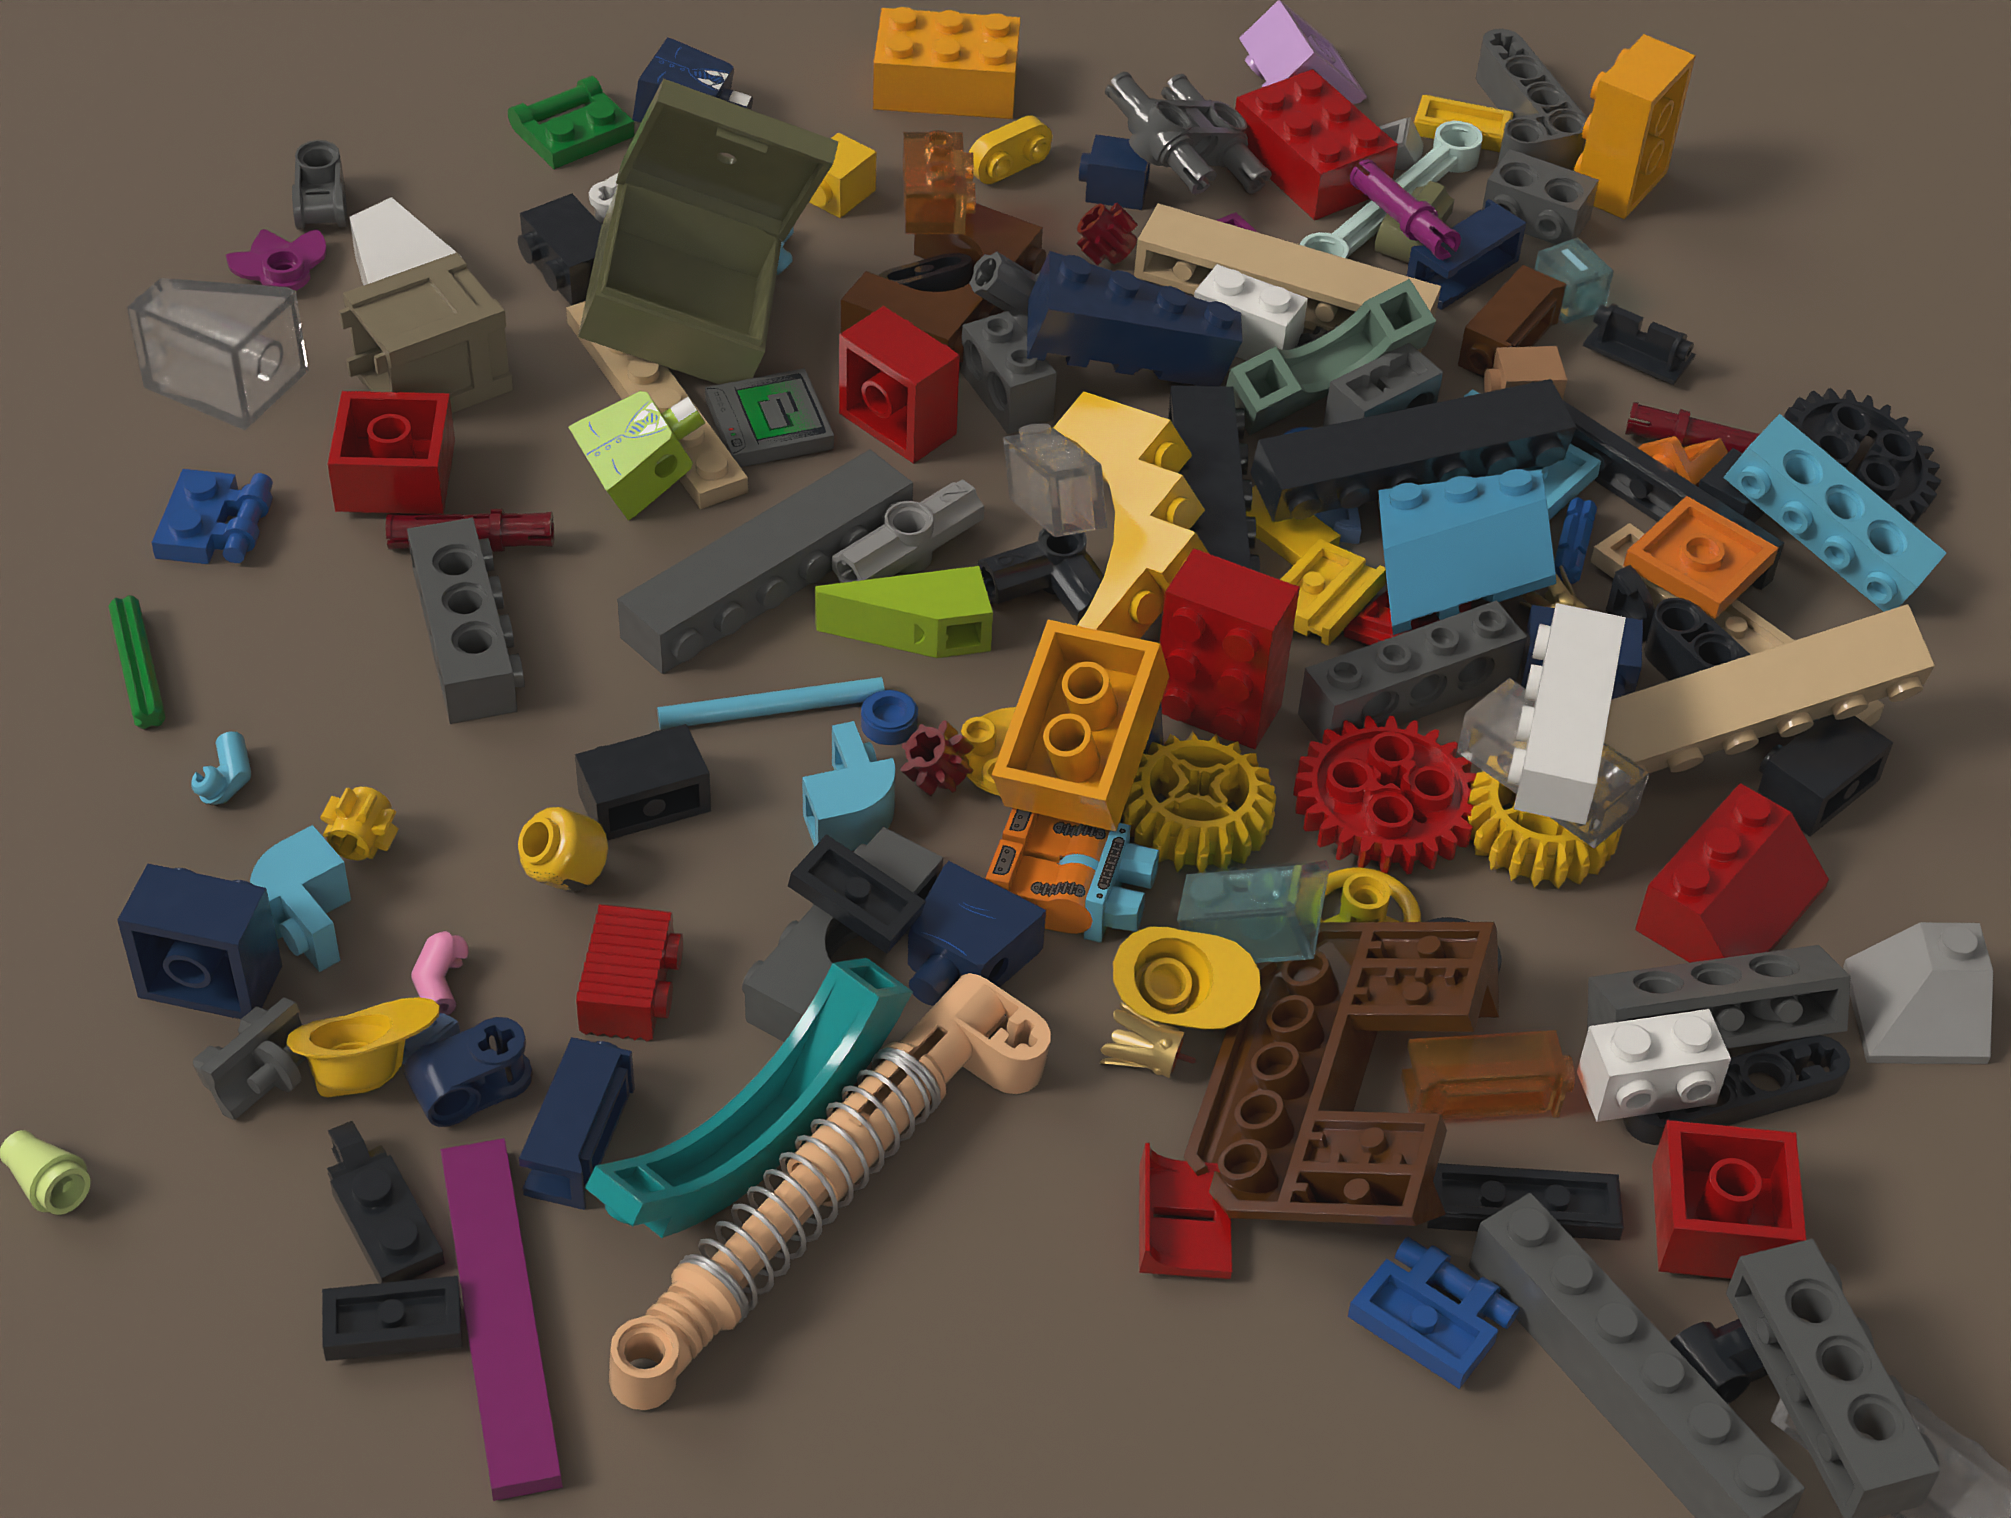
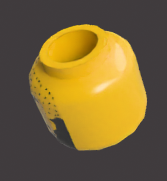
[518,807,608,891]

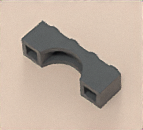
[742,827,943,1042]

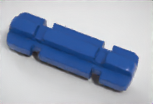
[1554,497,1597,584]

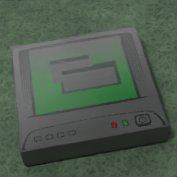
[705,368,834,467]

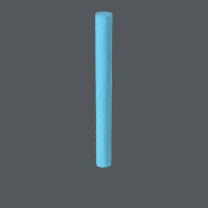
[657,677,885,730]

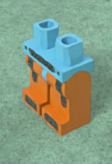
[985,808,1159,943]

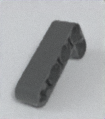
[1476,29,1587,171]

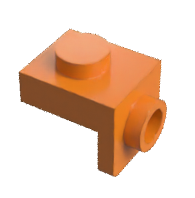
[1638,436,1728,487]

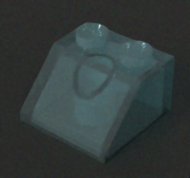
[1177,860,1329,963]

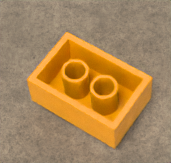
[873,7,1021,119]
[1574,34,1696,220]
[992,620,1169,832]

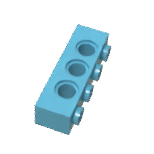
[1723,414,1947,612]

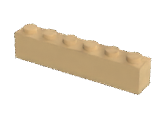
[1134,204,1441,352]
[1598,604,1935,790]

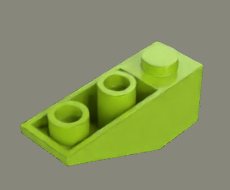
[815,566,993,658]

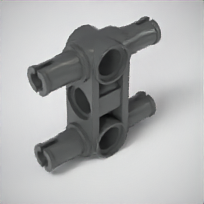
[1105,72,1272,195]

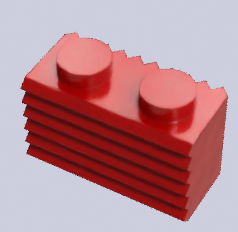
[576,904,683,1041]

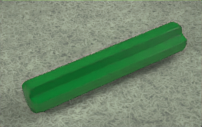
[108,595,166,729]

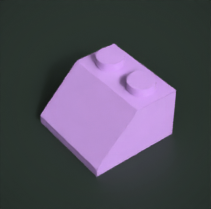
[1239,0,1367,104]

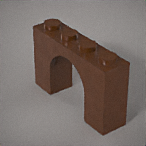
[841,189,1046,364]

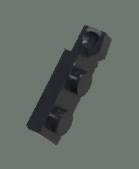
[327,1120,445,1283]

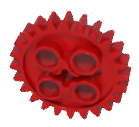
[1293,716,1477,874]

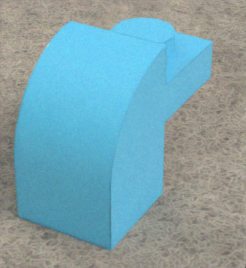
[802,721,895,851]
[250,825,351,972]

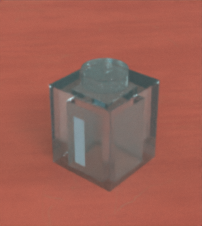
[1535,237,1614,324]

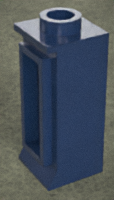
[1407,199,1526,310]
[519,1037,635,1210]

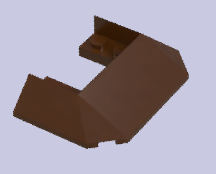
[1183,922,1499,1226]

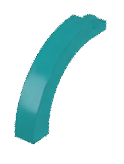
[585,958,913,1238]

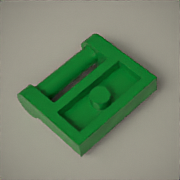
[508,76,635,169]

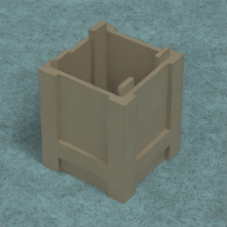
[339,252,513,413]

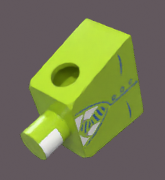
[568,391,706,521]

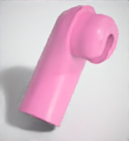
[411,931,469,1015]

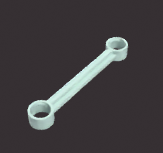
[1300,121,1483,259]

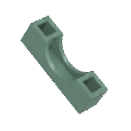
[1226,279,1436,435]

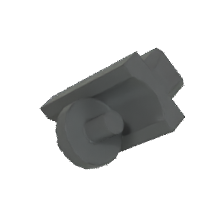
[193,997,307,1121]

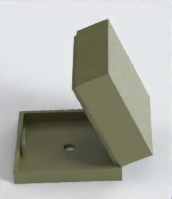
[578,78,839,385]

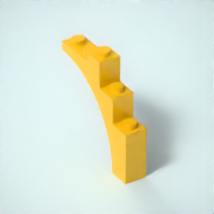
[1052,391,1209,639]

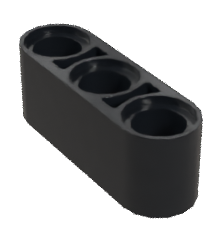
[1644,598,1759,739]

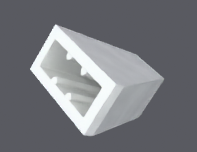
[350,197,456,286]

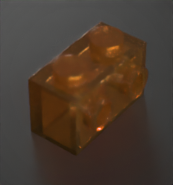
[903,130,976,234]

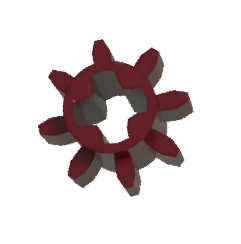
[1077,203,1138,266]
[900,720,974,796]

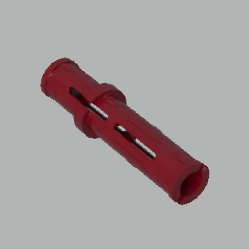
[1625,402,1760,453]
[385,509,555,552]

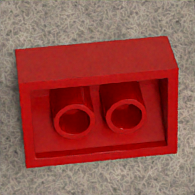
[1635,783,1829,963]

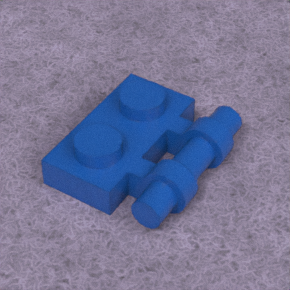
[152,469,273,564]
[1347,1237,1520,1389]

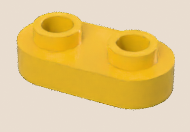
[966,116,1052,184]

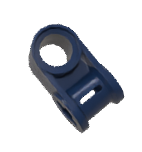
[403,1017,533,1127]

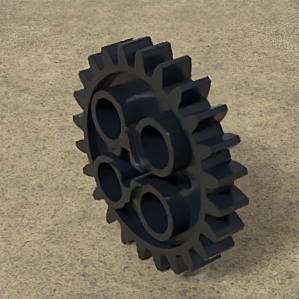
[1783,388,1941,523]

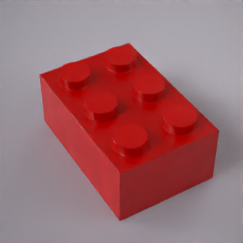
[1235,69,1398,221]
[1160,548,1300,749]

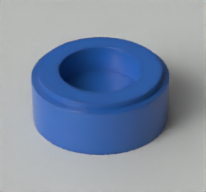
[861,690,918,745]

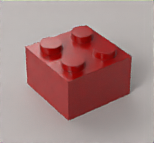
[839,306,960,464]
[327,391,455,514]
[1652,1120,1806,1279]

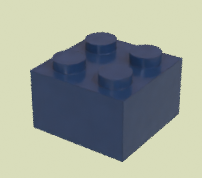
[117,863,283,1019]

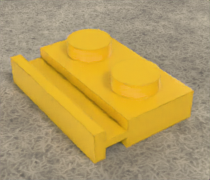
[1280,538,1386,646]

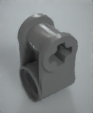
[292,140,348,229]

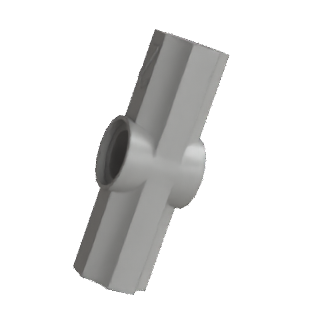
[832,479,984,583]

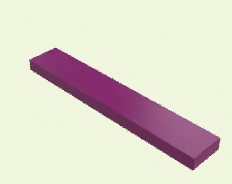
[440,1138,563,1501]

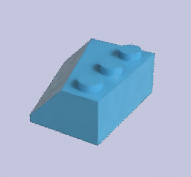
[1378,469,1557,635]

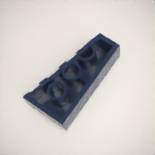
[1027,251,1243,386]

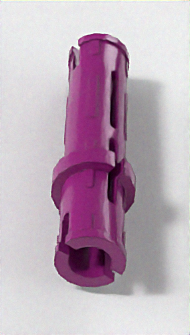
[1350,159,1461,260]

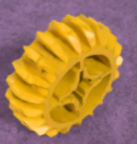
[1121,731,1276,875]
[1467,750,1624,889]

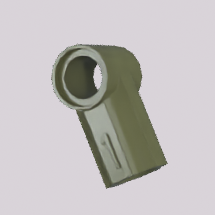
[1375,181,1454,263]

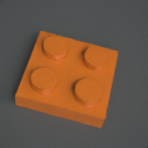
[1623,496,1778,619]

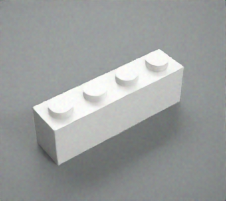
[1507,603,1626,825]

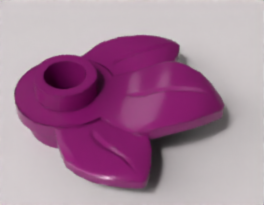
[226,229,327,294]

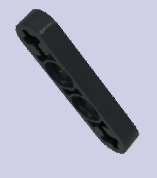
[1623,1035,1850,1145]

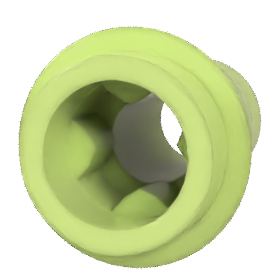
[0,1130,91,1215]

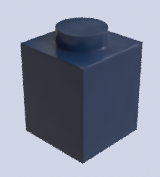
[1078,134,1151,210]

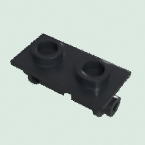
[1583,303,1696,385]

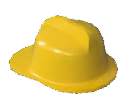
[1113,926,1261,1030]
[287,997,440,1098]

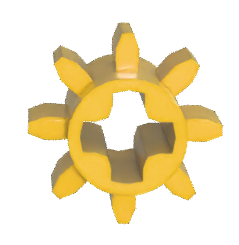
[320,787,399,861]

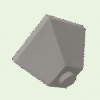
[1843,922,1993,1064]

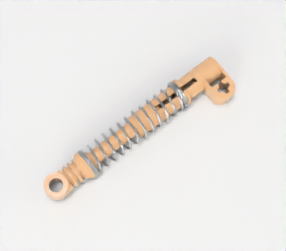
[609,973,1051,1410]

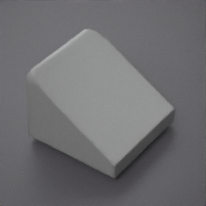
[1378,117,1424,171]

